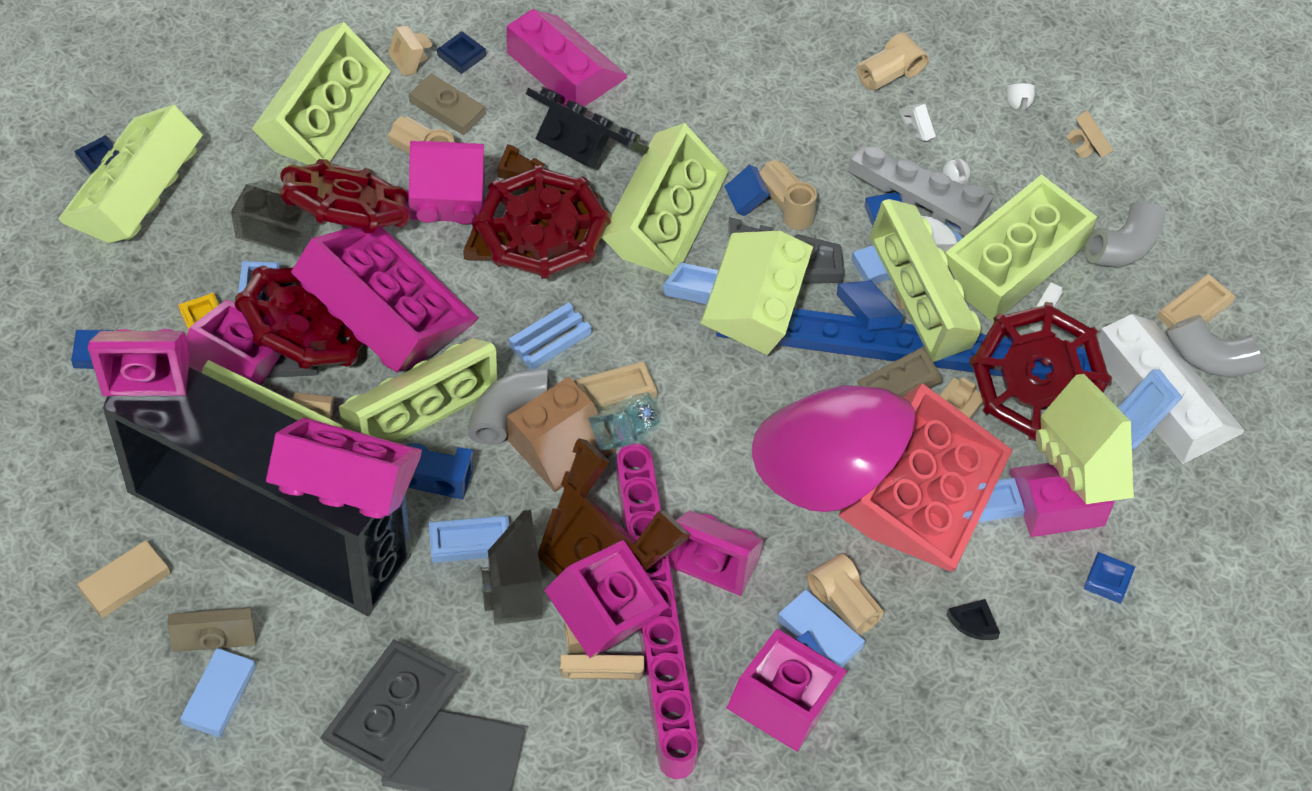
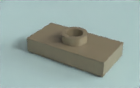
[409,73,486,136]
[857,346,942,397]
[167,608,256,652]

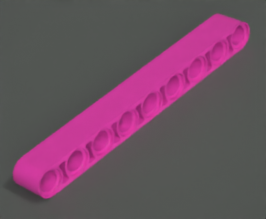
[616,443,698,779]

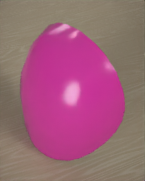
[752,385,915,512]

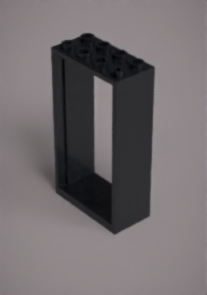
[103,367,411,617]

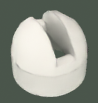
[1007,83,1035,110]
[942,159,971,186]

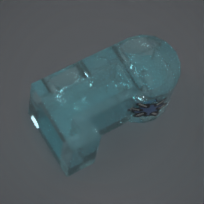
[588,392,660,450]

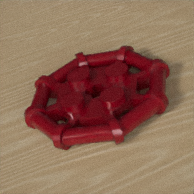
[280,159,411,233]
[472,165,611,279]
[235,265,364,370]
[969,302,1112,441]

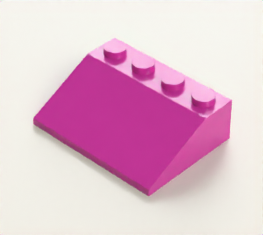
[291,227,479,373]

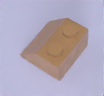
[507,377,616,492]

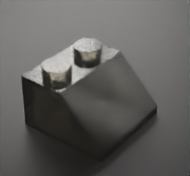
[231,180,321,257]
[481,510,542,625]

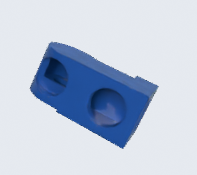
[406,443,474,500]

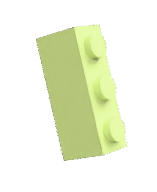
[700,231,813,355]

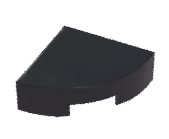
[946,599,1000,640]

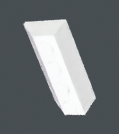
[1098,314,1244,464]

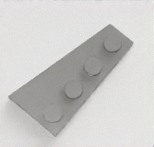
[848,145,994,236]

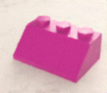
[506,9,627,107]
[266,417,422,518]

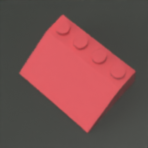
[838,383,1013,572]

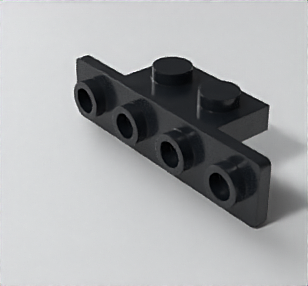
[525,87,649,169]

